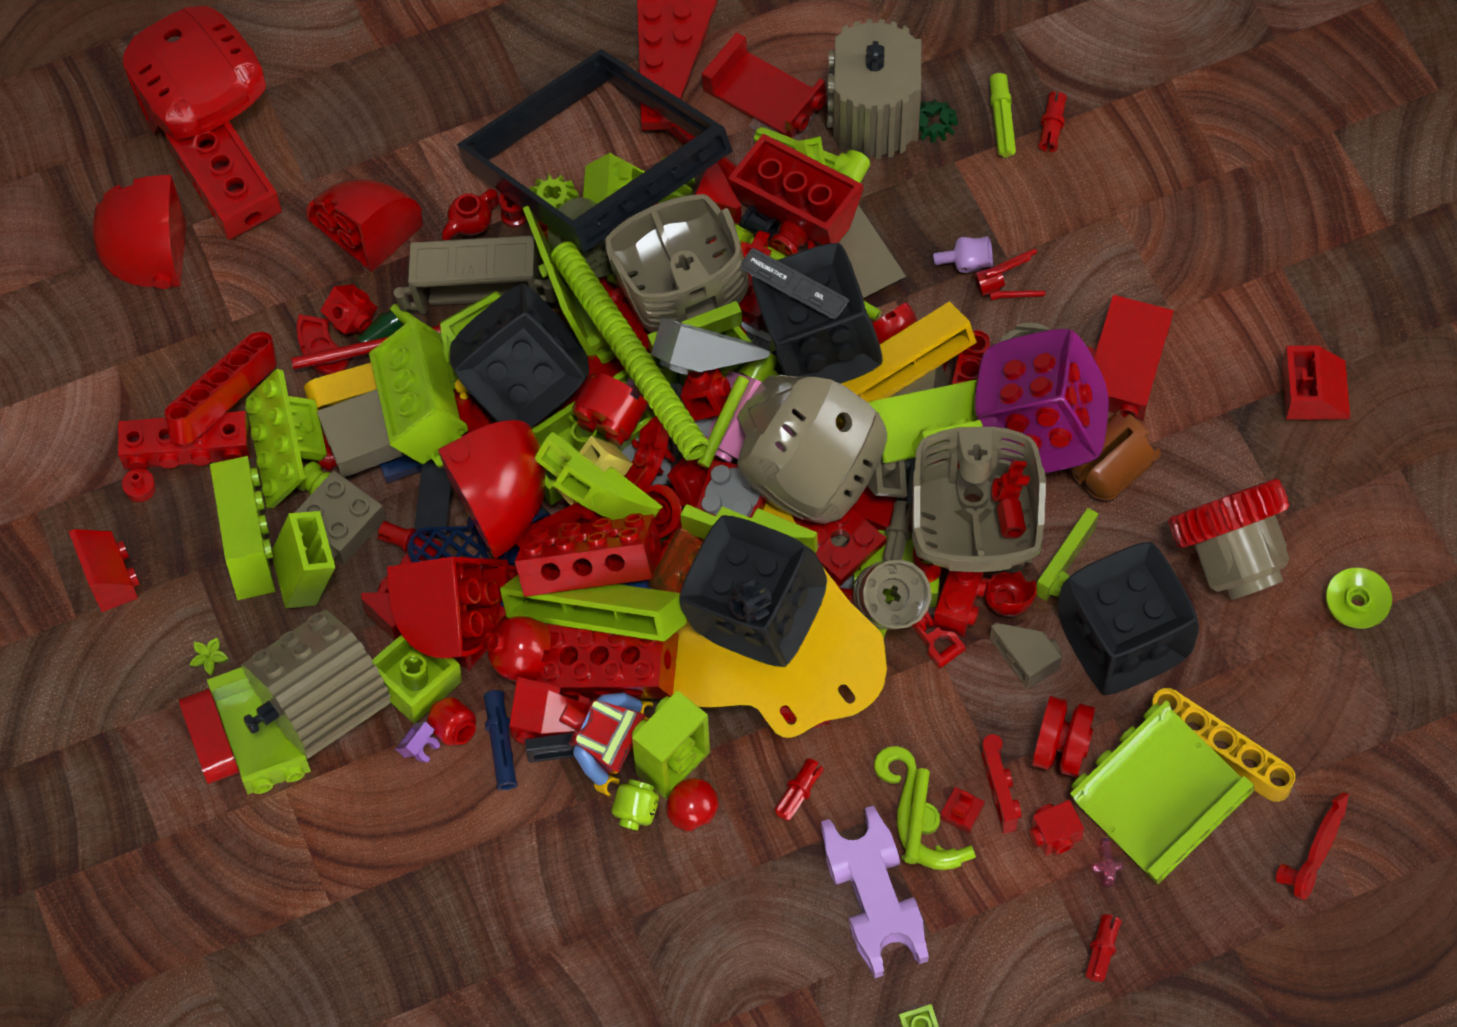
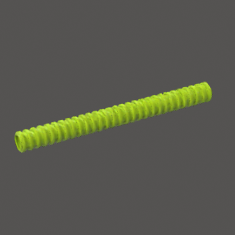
[551,242,710,461]

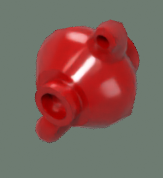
[442,188,499,241]

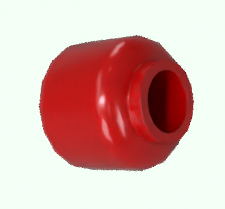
[427,697,477,746]

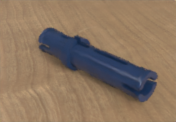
[483,690,518,791]

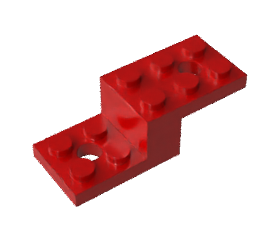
[792,508,887,585]

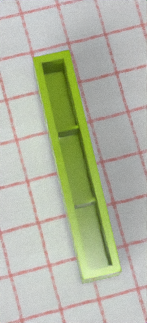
[500,575,687,642]

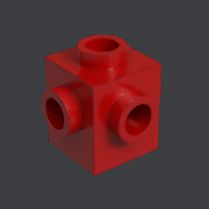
[320,284,378,334]
[680,368,731,421]

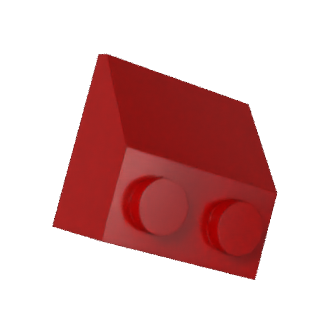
[68,529,140,612]

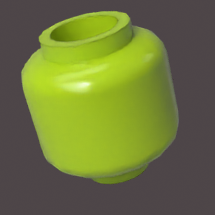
[611,779,659,831]

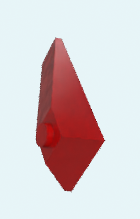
[509,677,648,745]

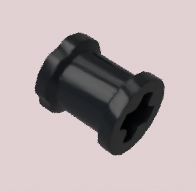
[739,205,780,242]

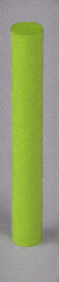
[697,375,749,468]
[904,768,930,864]

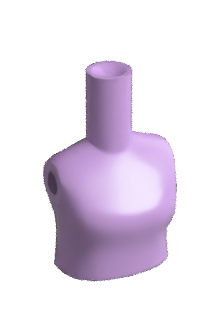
[933,236,993,273]

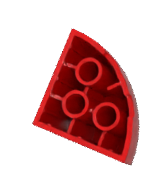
[93,175,187,289]
[306,179,423,273]
[438,420,546,559]
[387,556,508,658]

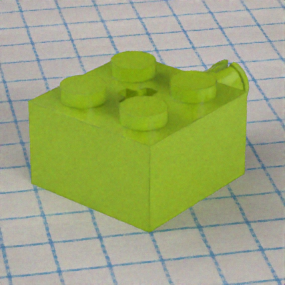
[372,634,462,724]

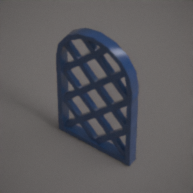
[407,526,489,563]

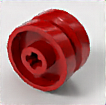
[1032,696,1096,778]

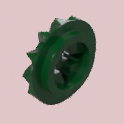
[919,99,958,143]

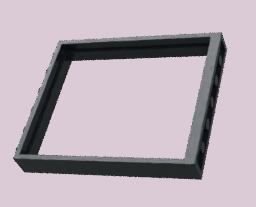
[457,49,733,253]

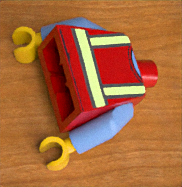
[559,692,653,796]

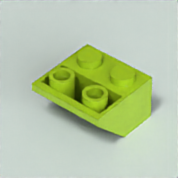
[583,153,645,204]

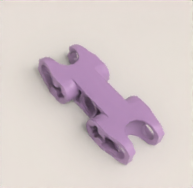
[821,805,929,979]

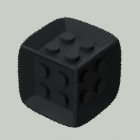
[752,243,883,384]
[450,283,589,427]
[679,515,827,667]
[1058,542,1199,695]

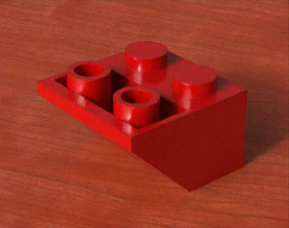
[1282,345,1350,420]

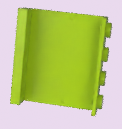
[1070,700,1254,885]

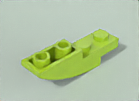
[535,432,663,520]

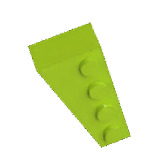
[210,456,276,600]

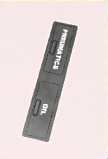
[739,248,849,319]

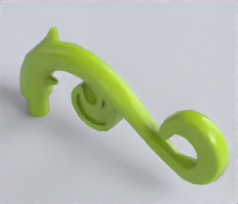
[874,746,976,870]

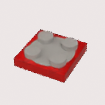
[696,460,767,518]

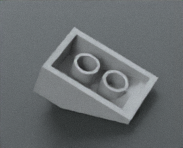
[651,317,770,375]

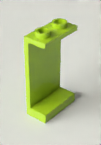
[207,667,311,794]

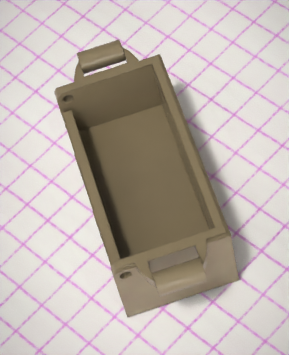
[393,236,558,314]

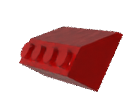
[728,133,864,245]

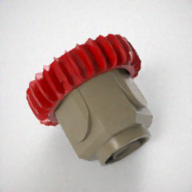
[1168,479,1290,600]

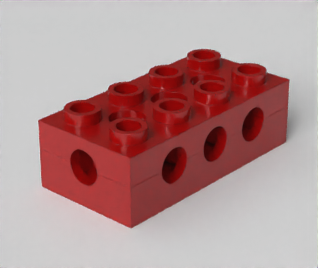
[165,121,282,240]
[515,513,662,597]
[535,624,679,699]

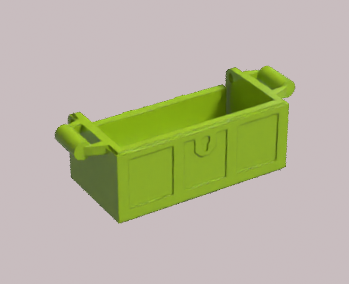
[369,317,468,468]

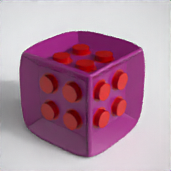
[975,329,1109,473]

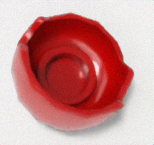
[985,571,1037,618]
[665,778,719,831]

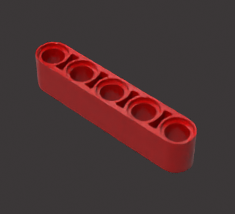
[164,331,277,445]

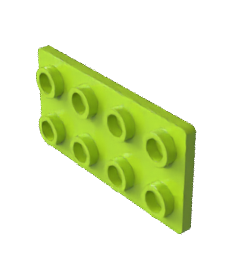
[245,369,327,508]
[868,379,983,464]

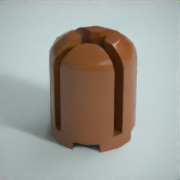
[1070,410,1162,502]

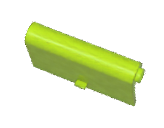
[523,205,616,364]

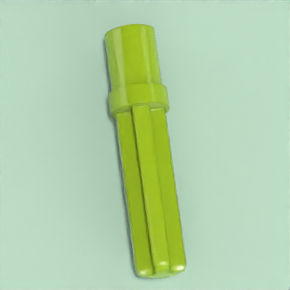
[989,73,1016,158]

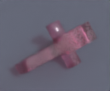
[1093,837,1123,887]

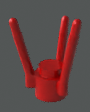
[975,249,1046,301]

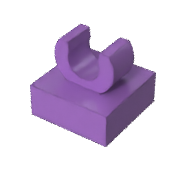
[395,721,440,763]

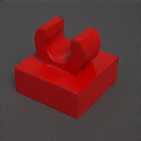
[940,787,985,834]

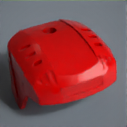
[123,6,266,139]

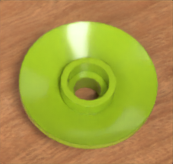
[1326,568,1392,629]

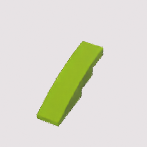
[680,504,818,554]

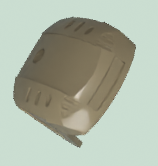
[606,194,749,333]
[737,375,887,524]
[911,427,1046,572]

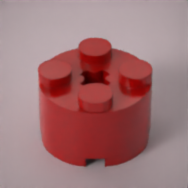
[572,373,648,446]

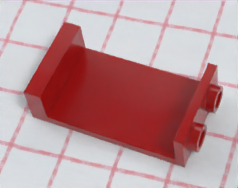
[701,32,827,138]
[1094,295,1174,421]

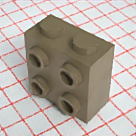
[317,389,402,477]
[295,471,386,565]

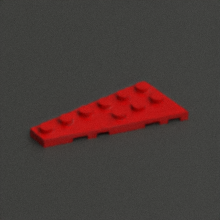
[637,0,718,130]

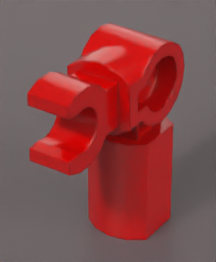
[991,460,1030,538]

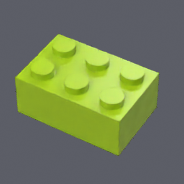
[632,690,710,799]

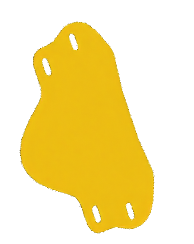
[673,501,887,738]

